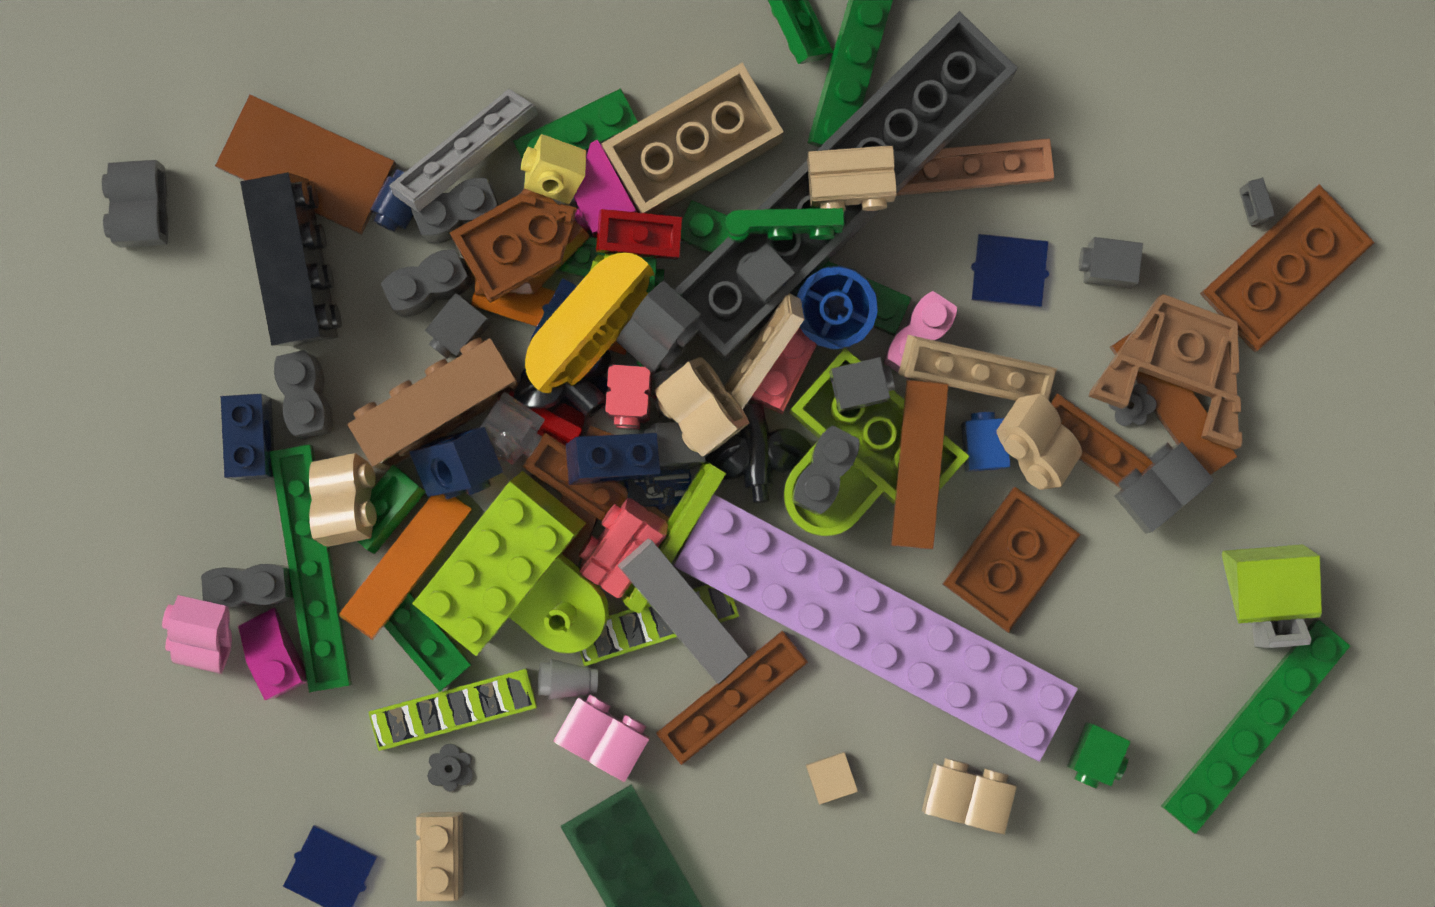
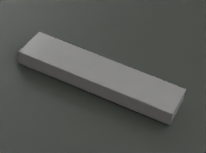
[389,89,538,212]
[617,538,748,684]

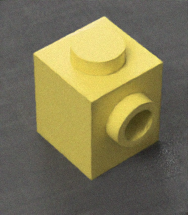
[521,134,586,204]

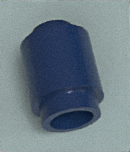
[370,169,413,233]

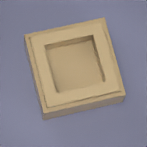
[806,752,858,805]

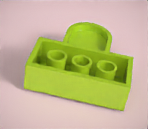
[784,348,969,536]
[413,471,609,656]

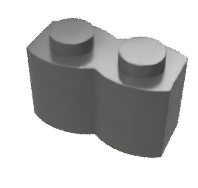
[101,160,168,248]
[411,178,499,243]
[381,249,473,317]
[616,281,701,374]
[274,350,333,439]
[792,426,859,516]
[1114,442,1214,534]
[201,564,293,608]

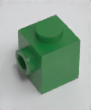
[1067,722,1131,789]

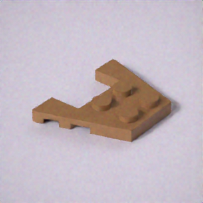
[1088,294,1242,450]

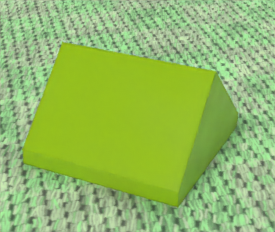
[1222,544,1322,624]

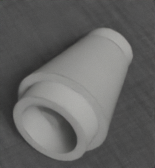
[538,659,598,700]

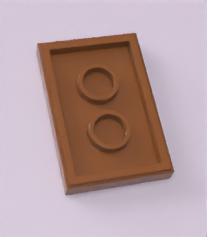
[942,487,1080,633]

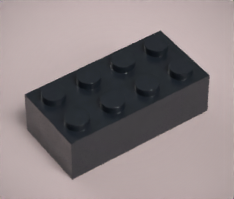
[240,172,342,346]

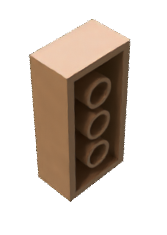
[347,337,519,472]

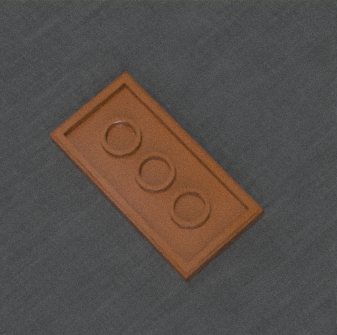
[215,94,396,235]
[1200,184,1375,352]

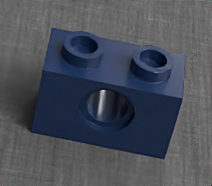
[220,393,274,481]
[409,426,503,499]
[566,433,660,485]

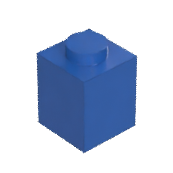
[961,412,1010,472]

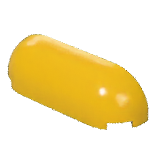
[525,253,654,393]

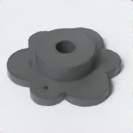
[1109,383,1157,426]
[427,744,473,792]

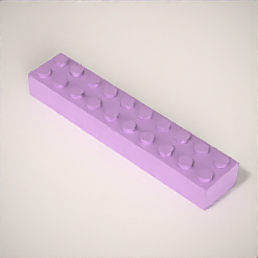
[674,494,1078,762]

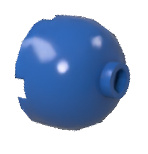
[797,266,878,349]

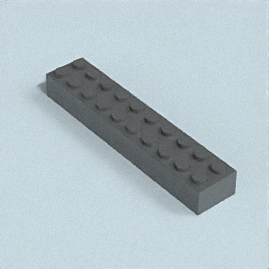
[675,11,1018,362]

